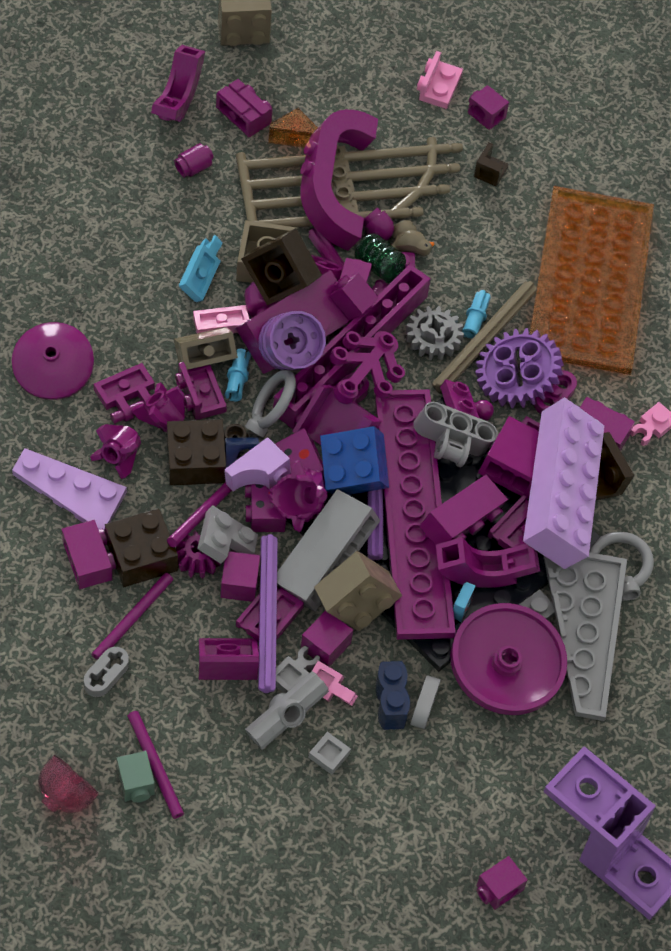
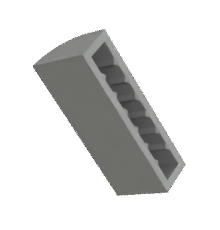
[277,489,381,612]

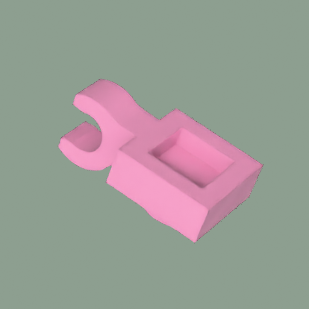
[312,661,358,706]

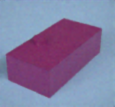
[235,270,354,374]

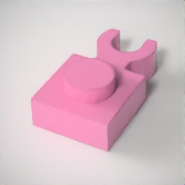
[630,402,671,446]

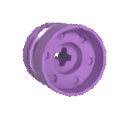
[259,311,326,370]

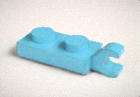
[178,235,222,302]

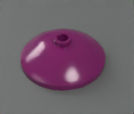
[12,322,94,400]

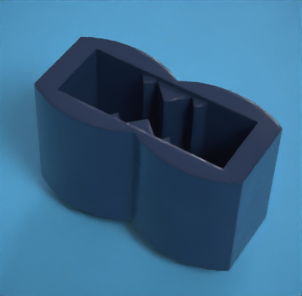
[375,661,410,730]

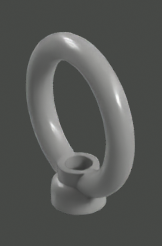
[245,370,296,438]
[589,532,654,601]

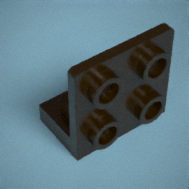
[595,432,635,501]

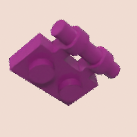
[93,363,155,424]

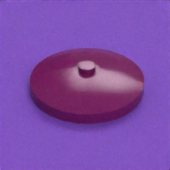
[450,603,567,715]

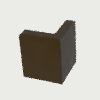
[474,142,508,187]

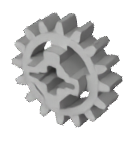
[405,306,464,360]

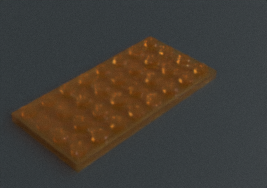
[529,186,654,375]

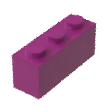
[420,475,508,545]

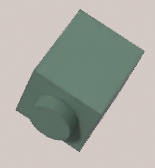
[117,751,155,803]

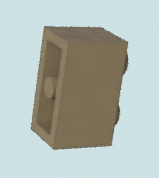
[174,327,238,370]

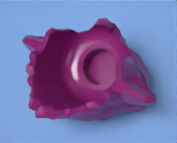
[268,460,327,532]

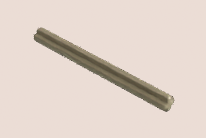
[432,281,537,393]

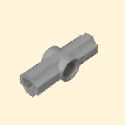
[245,671,329,750]

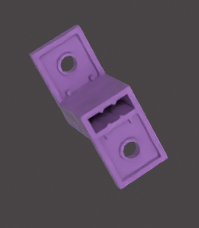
[543,746,671,920]

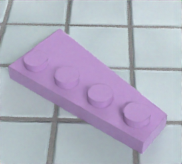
[12,448,127,532]

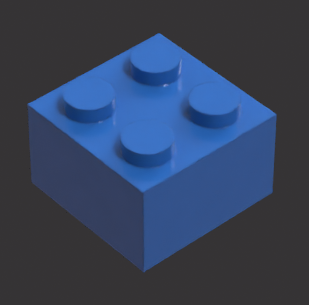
[320,426,389,495]

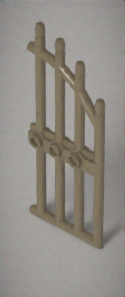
[236,137,463,227]

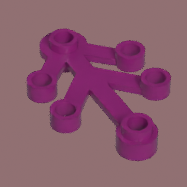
[330,331,405,404]

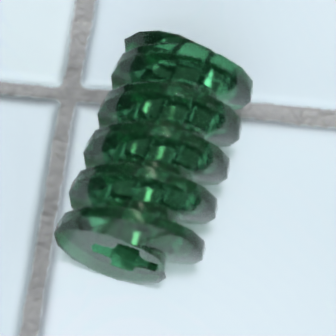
[355,233,406,284]

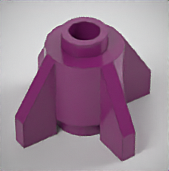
[132,382,185,432]
[90,424,141,479]

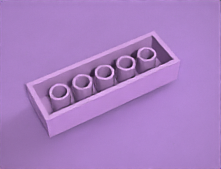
[523,397,605,569]

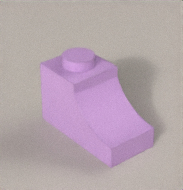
[224,437,291,491]

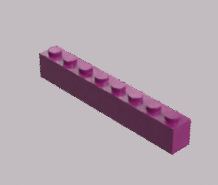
[273,264,431,429]

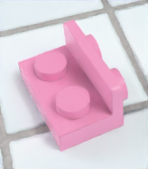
[417,51,463,109]

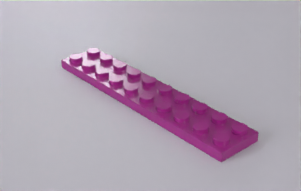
[374,389,456,640]

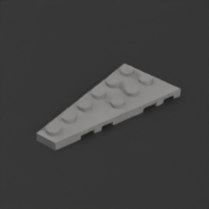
[543,552,627,721]

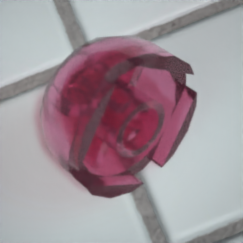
[38,754,99,813]

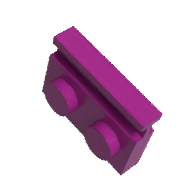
[488,495,529,549]
[236,587,304,641]

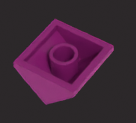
[199,638,259,680]

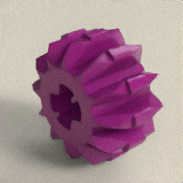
[176,529,222,579]

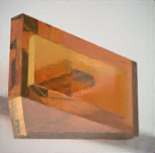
[268,108,318,147]

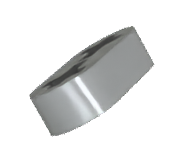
[84,647,129,697]
[410,675,441,730]

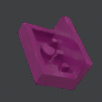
[175,362,227,420]

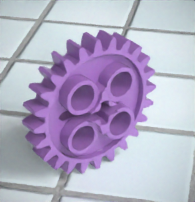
[475,328,564,408]

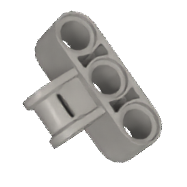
[414,402,498,467]

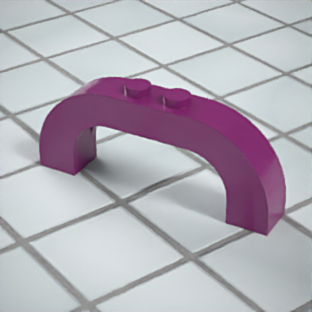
[300,109,378,251]

